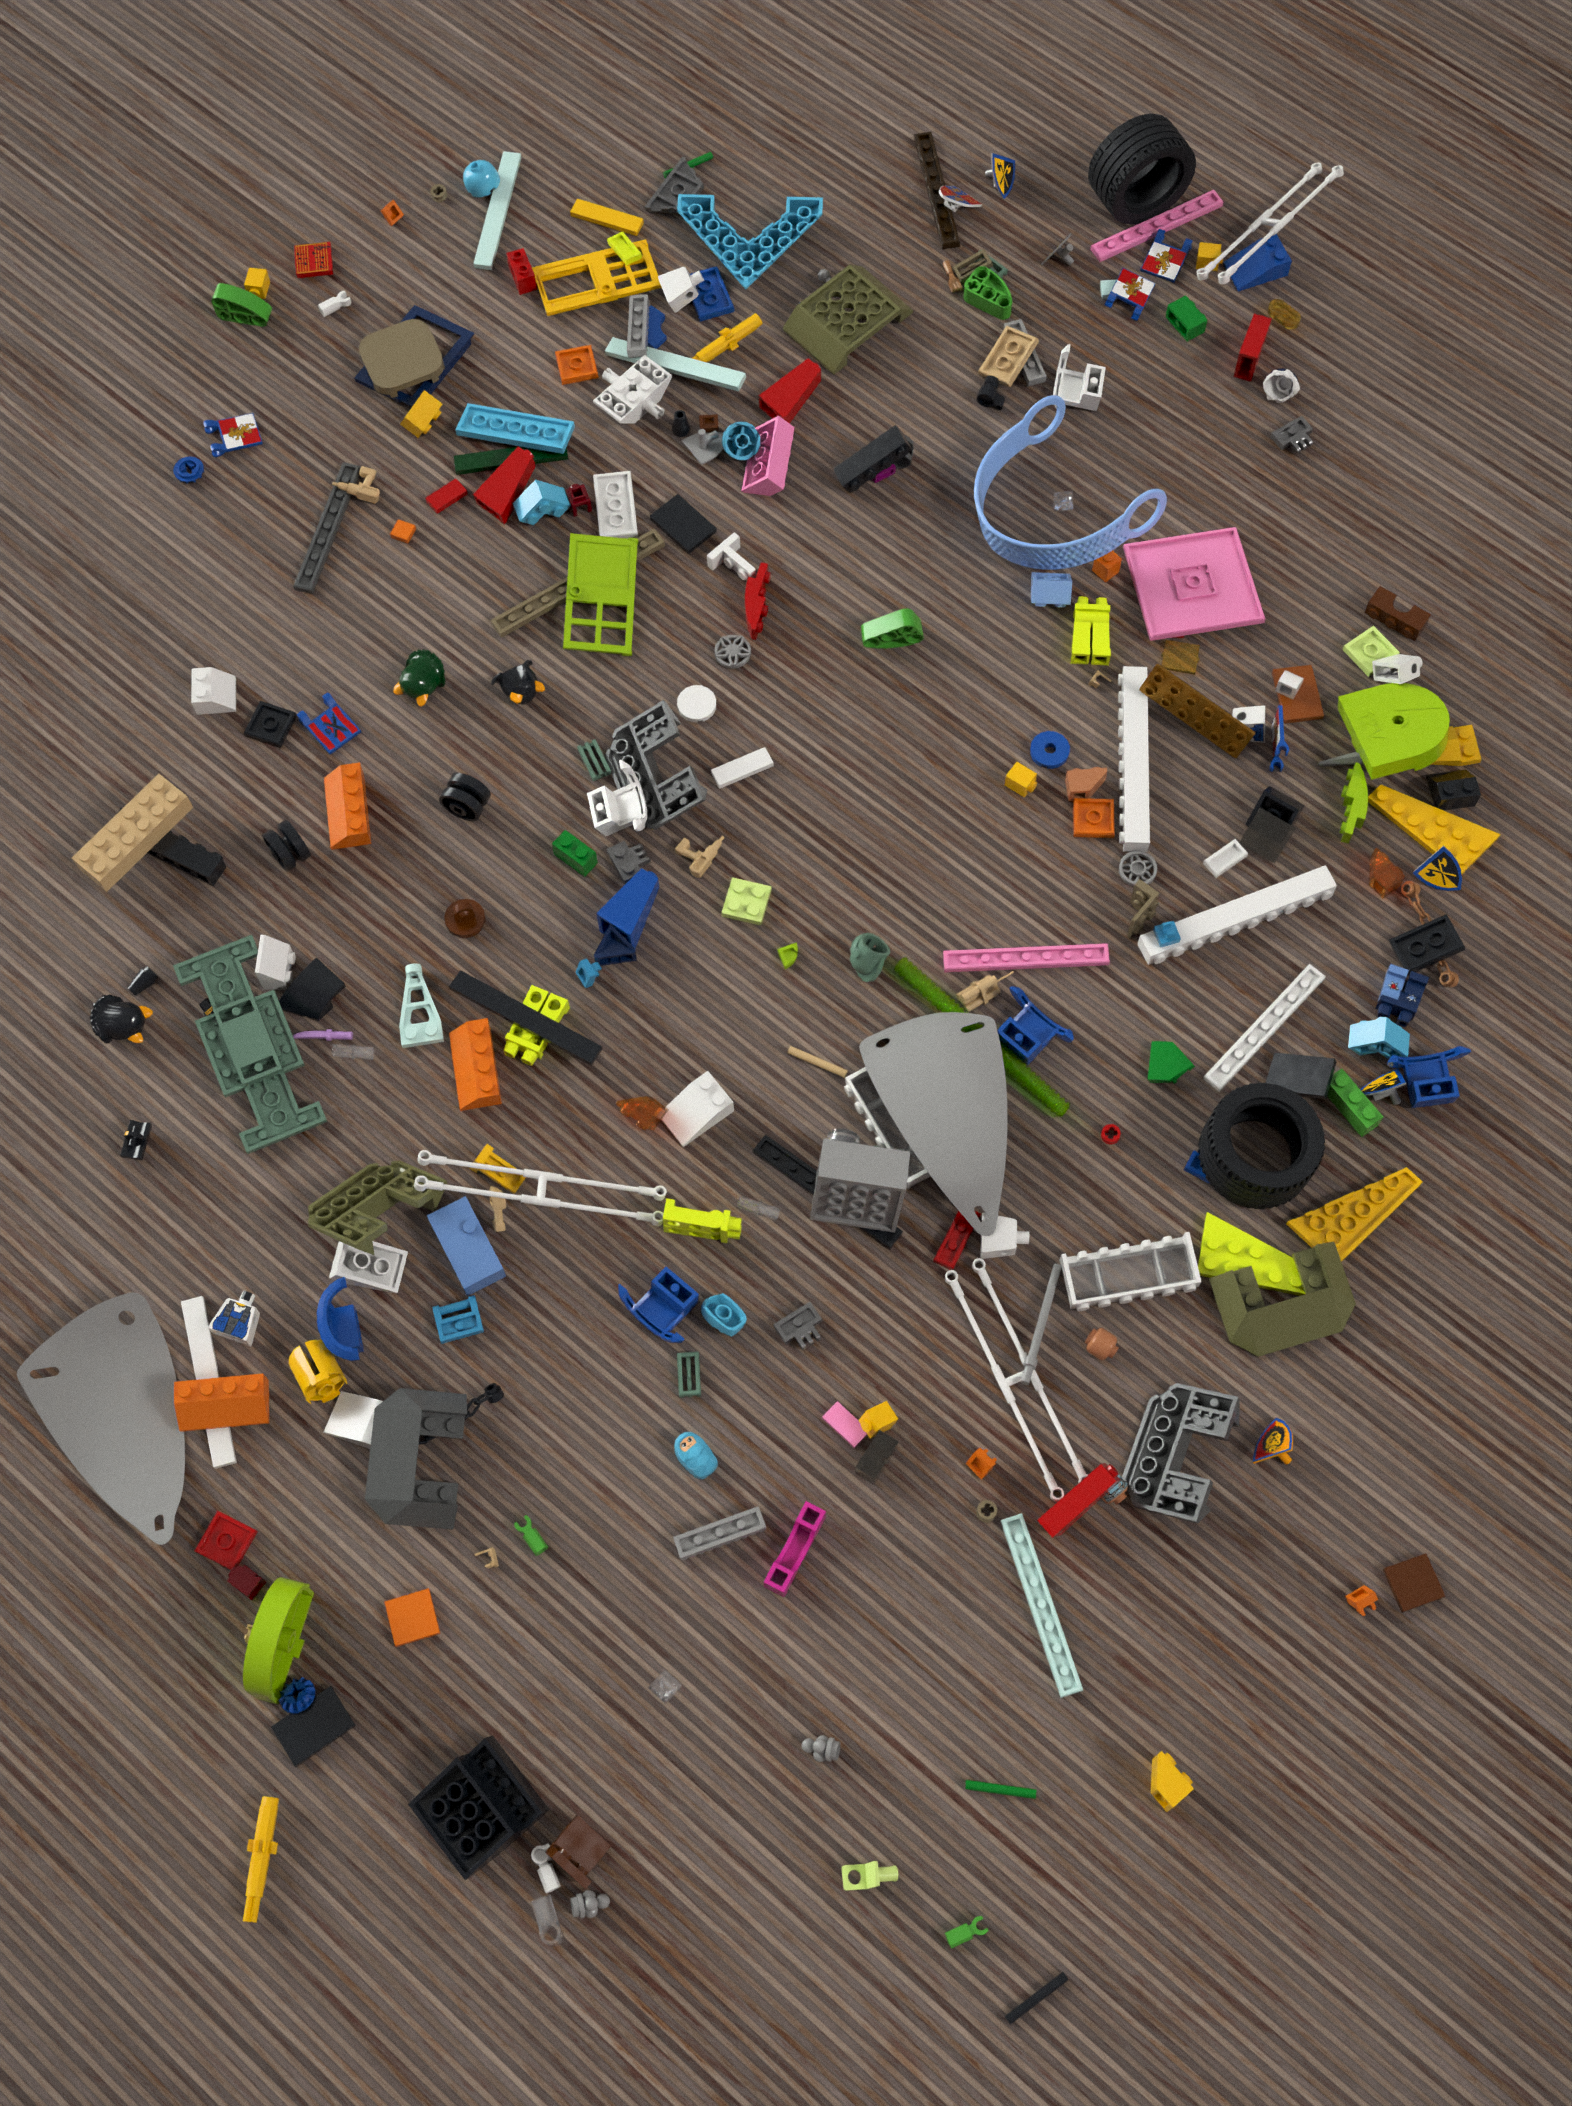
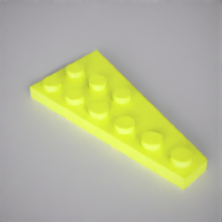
[1198,1212,1305,1296]

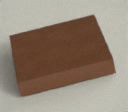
[1383,1553,1446,1613]

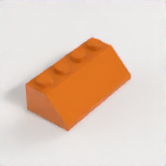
[324,762,371,850]
[449,1018,502,1111]
[174,1373,269,1432]

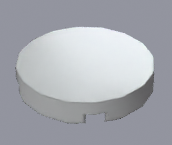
[677,685,716,722]

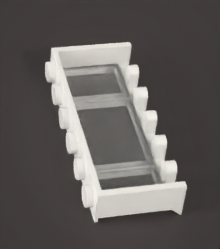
[844,1067,930,1189]
[1059,1232,1201,1311]

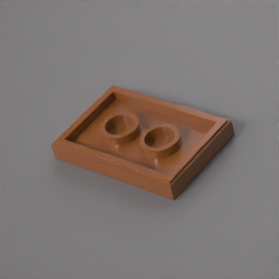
[1272,665,1324,724]

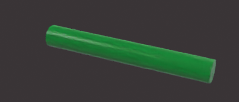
[663,152,713,179]
[965,1780,1037,1799]

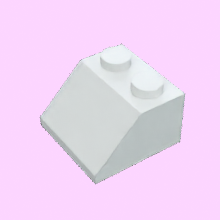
[191,667,236,715]
[255,935,296,991]

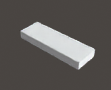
[711,747,774,789]

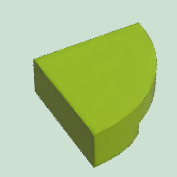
[777,942,798,969]

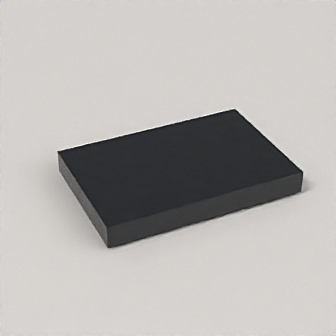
[650,494,717,554]
[1389,914,1465,976]
[1266,1053,1337,1099]
[271,1686,356,1767]

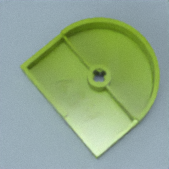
[1338,683,1450,780]
[243,1577,314,1705]

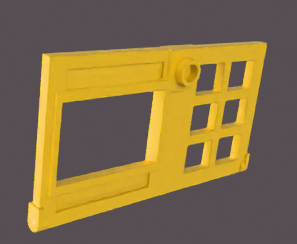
[532,239,662,316]

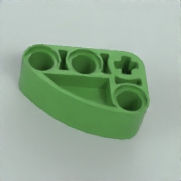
[963,266,1012,320]
[211,283,272,327]
[861,608,924,649]

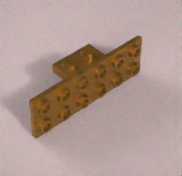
[1139,664,1255,758]

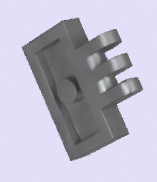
[1270,416,1313,454]
[606,841,651,884]
[773,1302,822,1350]

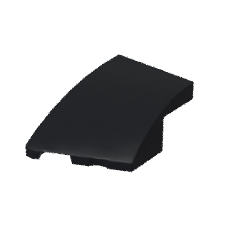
[279,958,346,1021]

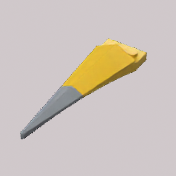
[1318,725,1481,766]

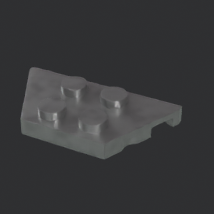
[645,157,704,214]

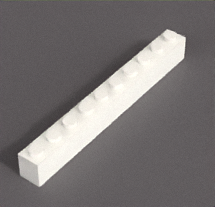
[1118,666,1150,852]
[1138,865,1337,965]

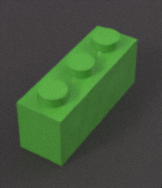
[1327,1069,1383,1137]

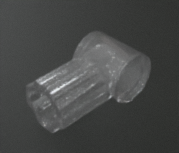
[531,1895,564,1947]

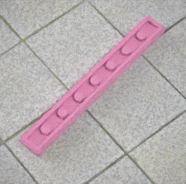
[1090,190,1224,262]
[943,944,1110,973]

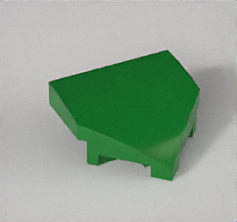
[1147,1041,1195,1084]

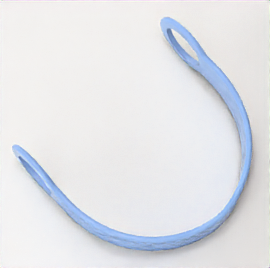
[974,395,1167,570]

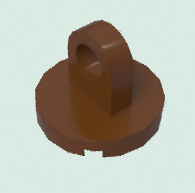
[444,899,486,938]

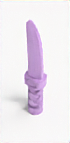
[293,1029,353,1041]

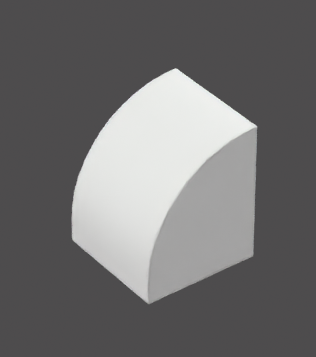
[1275,670,1304,699]

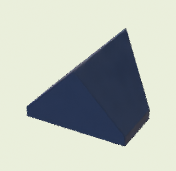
[594,924,637,966]

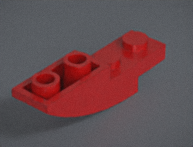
[745,562,771,640]

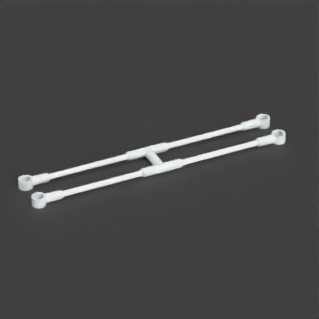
[1197,163,1344,284]
[414,1150,667,1226]
[945,1258,1088,1502]

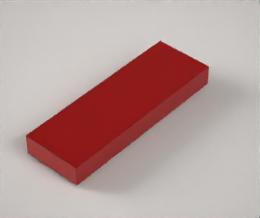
[933,1211,981,1270]

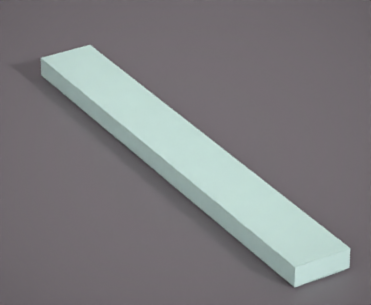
[473,151,521,270]
[605,337,746,391]
[1000,1514,1083,1698]

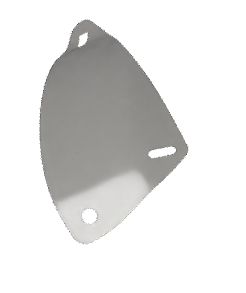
[859,1012,1008,1236]
[17,1292,185,1545]

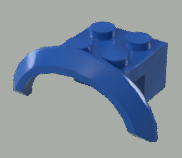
[997,986,1074,1066]
[1387,1046,1471,1108]
[618,1267,699,1343]
[317,1277,364,1361]

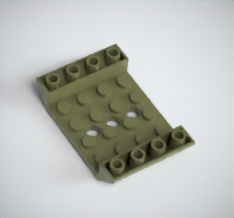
[783,264,913,375]

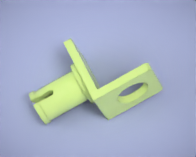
[842,1861,898,1891]

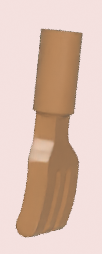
[943,260,963,293]

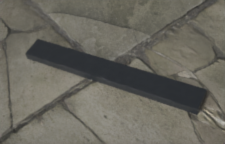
[449,970,603,1066]
[753,1135,903,1249]

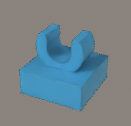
[1153,921,1181,948]
[576,958,602,988]

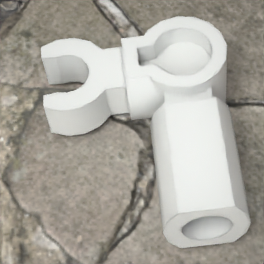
[531,1839,561,1893]

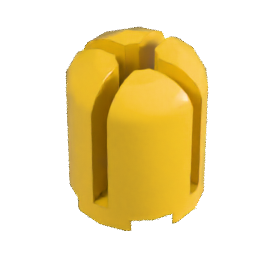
[289,1340,347,1404]

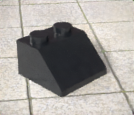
[1426,769,1481,811]
[1245,786,1305,845]

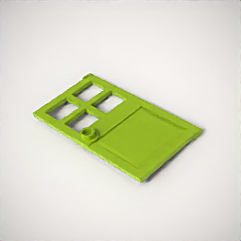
[563,533,638,656]

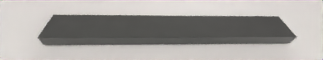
[293,462,361,594]

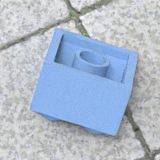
[1031,572,1072,607]

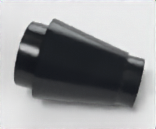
[672,410,690,437]
[127,966,158,996]

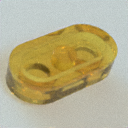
[1268,299,1301,329]

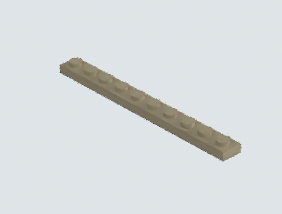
[490,528,665,638]

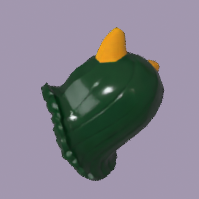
[393,649,446,707]

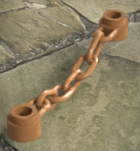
[1401,881,1459,988]

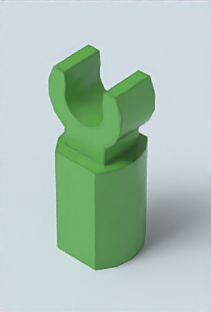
[514,1515,548,1556]
[945,1916,988,1949]

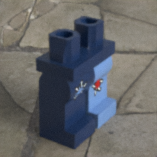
[1375,964,1429,1027]

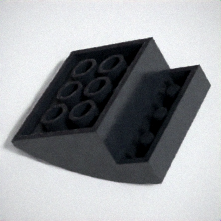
[408,1735,550,1880]

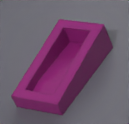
[872,464,896,483]

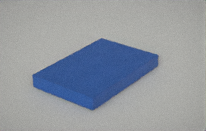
[690,266,734,322]

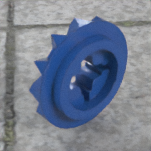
[173,457,204,484]
[278,1677,315,1713]

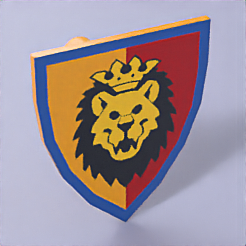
[1253,1417,1293,1465]

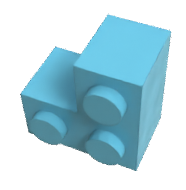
[513,480,571,525]
[1348,1017,1410,1059]

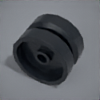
[439,772,491,822]
[262,819,311,872]

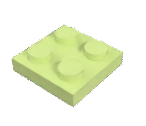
[1343,626,1400,677]
[722,877,772,925]

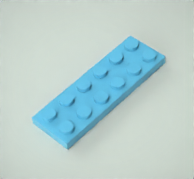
[456,403,575,454]

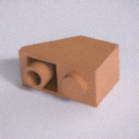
[1065,767,1107,802]

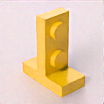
[469,1144,526,1194]

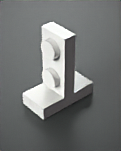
[707,532,756,581]

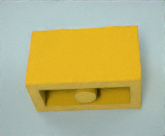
[400,390,443,438]

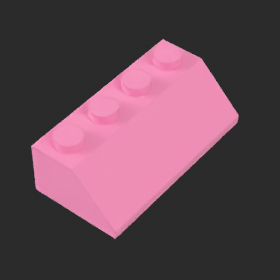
[741,416,795,496]

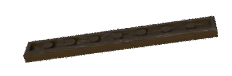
[914,132,960,250]

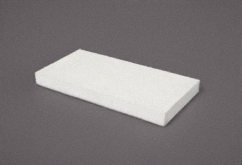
[593,471,638,539]

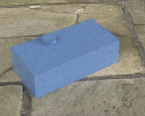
[427,1196,506,1296]

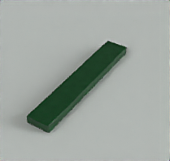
[454,446,568,475]

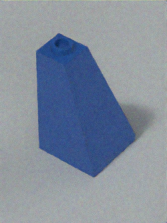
[596,868,659,949]

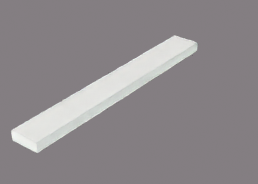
[1203,964,1326,1092]
[181,1296,237,1469]

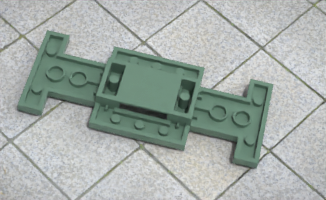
[173,935,328,1154]

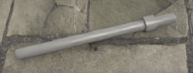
[1021,1264,1062,1385]

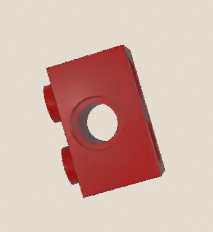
[506,248,537,295]

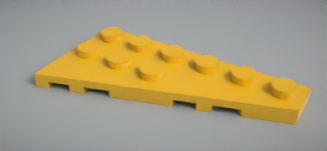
[1368,784,1501,874]
[1286,1167,1423,1262]

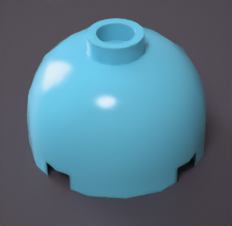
[463,160,500,197]
[722,422,760,460]

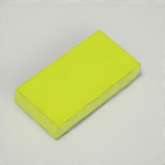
[607,231,642,266]

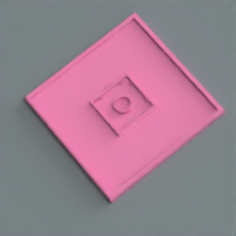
[1123,527,1265,641]

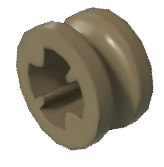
[430,184,448,202]
[976,1500,997,1523]

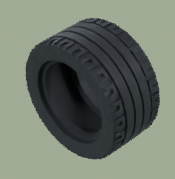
[1088,113,1196,224]
[1198,1082,1325,1209]

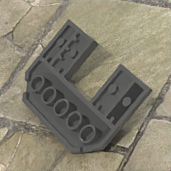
[605,700,707,830]
[1122,1383,1240,1524]
[365,1388,467,1530]

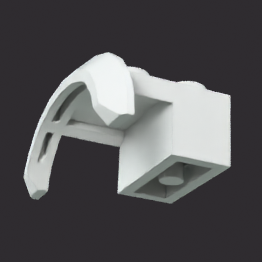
[1053,344,1106,411]
[587,760,647,836]

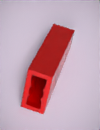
[1233,314,1272,382]
[759,358,821,424]
[473,446,536,525]
[1037,1463,1120,1538]

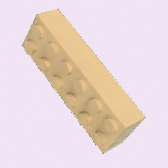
[71,774,193,892]

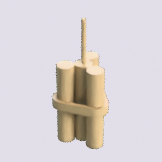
[956,971,1014,1012]

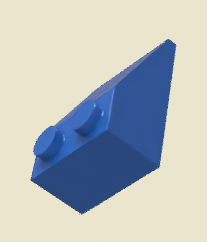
[1223,234,1292,291]

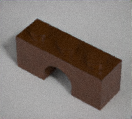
[1364,586,1431,641]

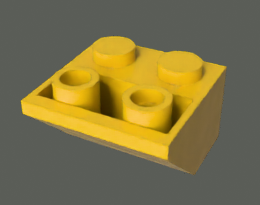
[1151,1751,1194,1812]

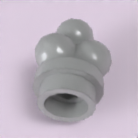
[802,1735,840,1762]
[570,1890,610,1919]

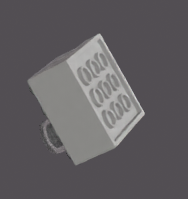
[810,1129,910,1233]

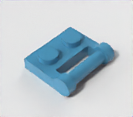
[432,1295,484,1344]

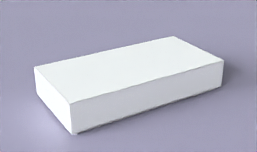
[1203,839,1248,878]

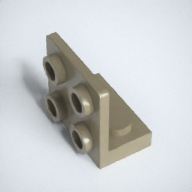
[1127,879,1159,939]

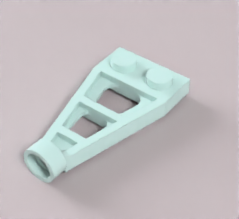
[399,963,444,1048]

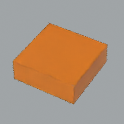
[390,519,416,544]

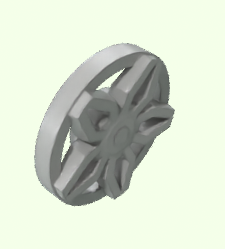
[714,635,751,669]
[1119,851,1157,887]

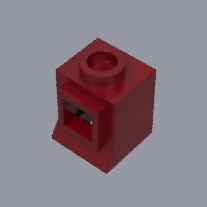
[566,484,592,517]
[227,1565,267,1601]

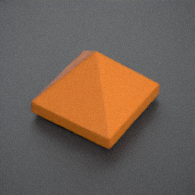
[380,200,404,226]

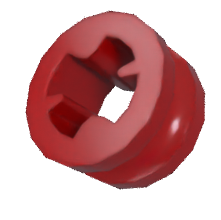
[1101,1124,1121,1145]

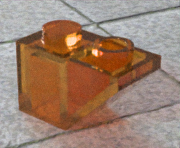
[1369,848,1405,899]
[616,1096,669,1131]

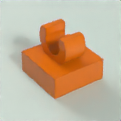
[966,1447,997,1480]
[1345,1585,1378,1616]

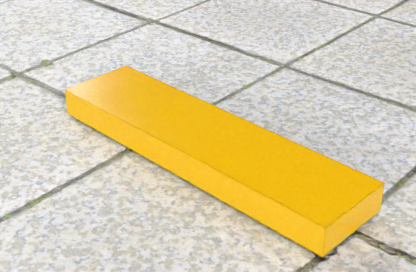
[570,199,644,236]

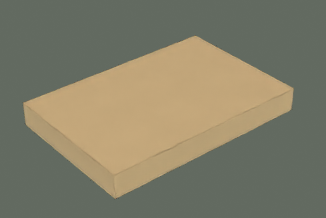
[978,326,1039,387]

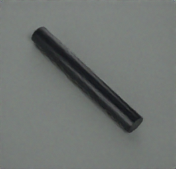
[1005,1972,1068,2025]

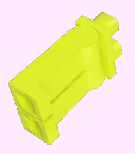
[1070,596,1111,666]
[504,985,570,1066]
[662,1198,742,1243]

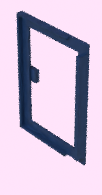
[354,305,474,407]

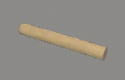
[788,1046,848,1078]

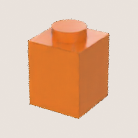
[1092,550,1122,583]

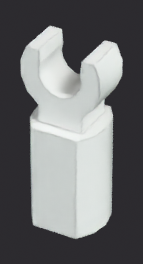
[318,291,351,317]

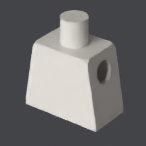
[658,267,704,313]
[1372,654,1423,684]
[980,1213,1029,1259]

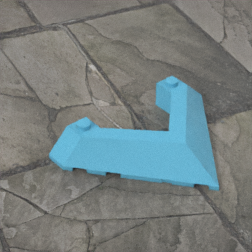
[677,194,823,289]

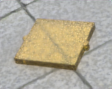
[1161,640,1200,675]

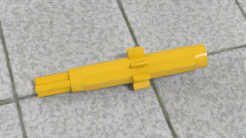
[692,313,763,362]
[243,1796,279,1923]

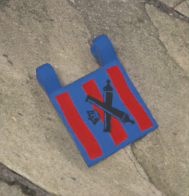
[297,693,361,755]

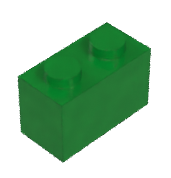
[1165,295,1207,342]
[552,830,598,877]

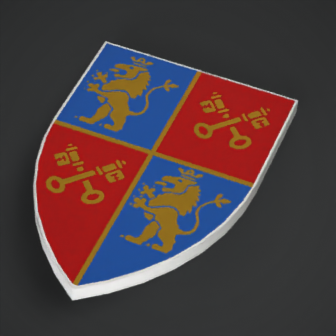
[939,186,982,212]

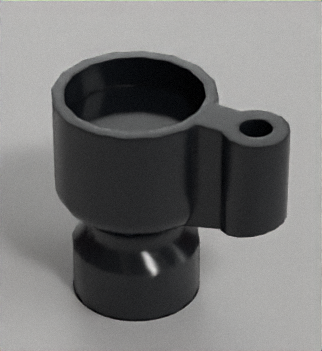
[976,376,1005,410]

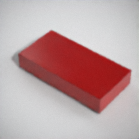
[425,478,468,514]

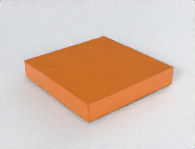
[555,345,598,385]
[1073,798,1115,838]
[385,1588,441,1647]

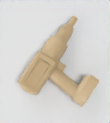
[332,466,380,504]
[675,836,725,878]
[489,1186,506,1232]

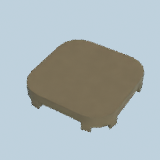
[359,319,445,398]

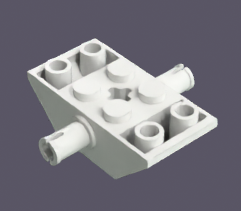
[593,355,672,423]

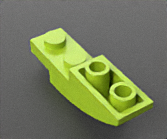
[1339,762,1368,844]

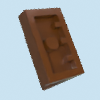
[545,1815,610,1889]

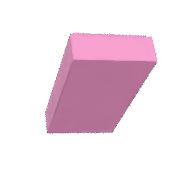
[822,1401,867,1449]

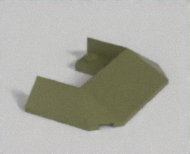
[308,1161,447,1255]
[1208,1242,1356,1357]

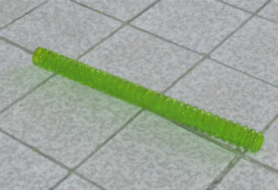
[894,957,1070,1117]

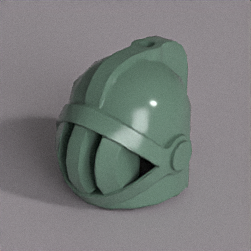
[850,933,891,982]

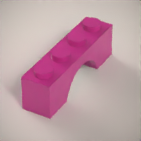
[763,1501,826,1597]

